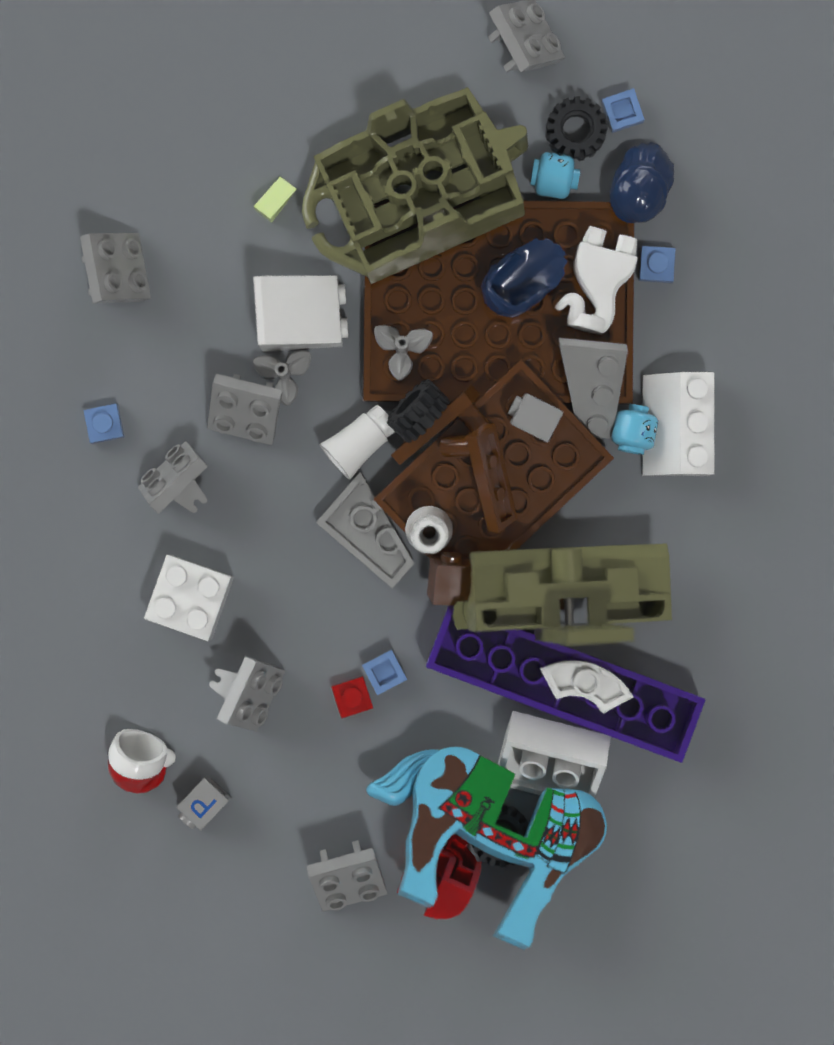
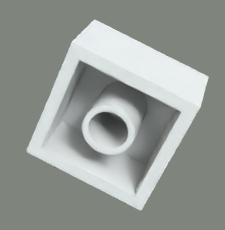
[144,554,234,641]

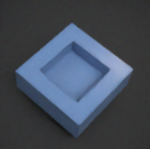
[601,88,645,133]
[639,246,675,283]
[83,404,125,444]
[362,649,407,695]

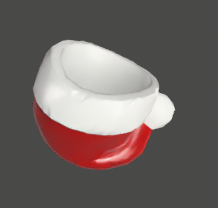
[108,729,176,794]

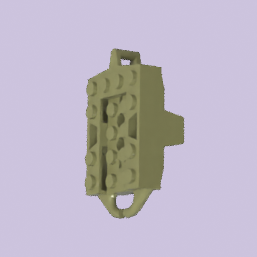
[302,87,528,284]

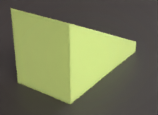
[254,177,297,222]

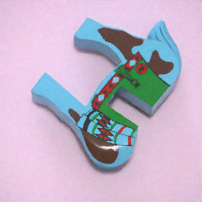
[366,747,607,950]

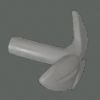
[374,325,433,380]
[253,350,311,406]

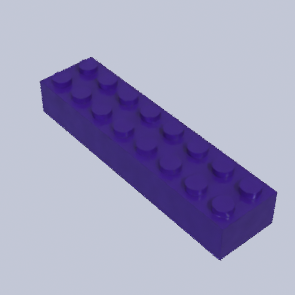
[425,605,706,763]

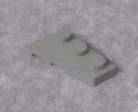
[559,338,628,439]
[316,472,414,589]

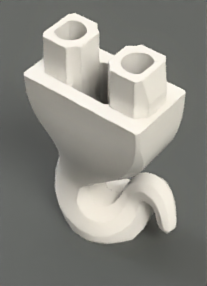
[555,226,638,335]

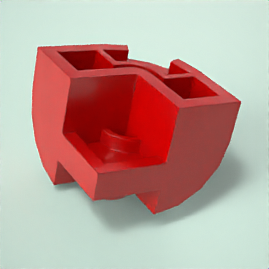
[397,834,482,919]

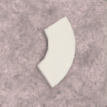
[540,660,633,713]

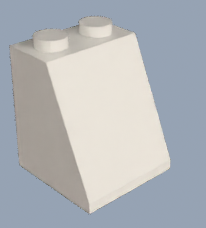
[254,276,348,352]

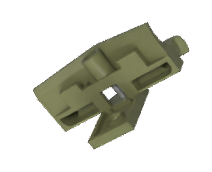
[453,543,672,645]

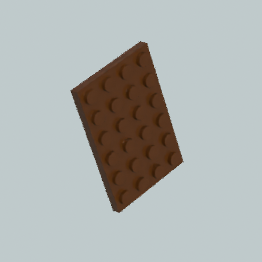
[373,359,614,559]

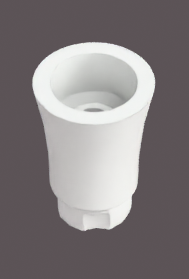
[319,404,395,480]
[405,506,453,554]

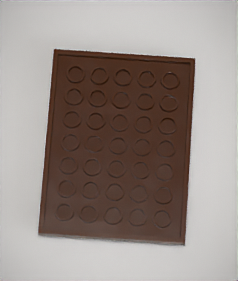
[363,199,634,404]

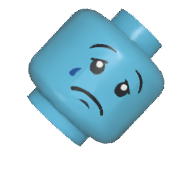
[530,152,580,199]
[611,404,658,455]

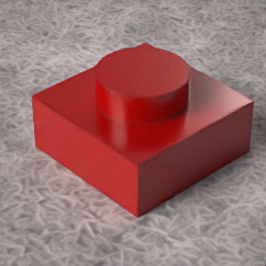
[331,676,374,719]

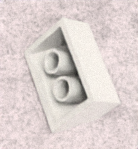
[642,372,714,476]
[498,711,611,798]

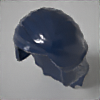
[609,142,674,223]
[481,238,568,317]

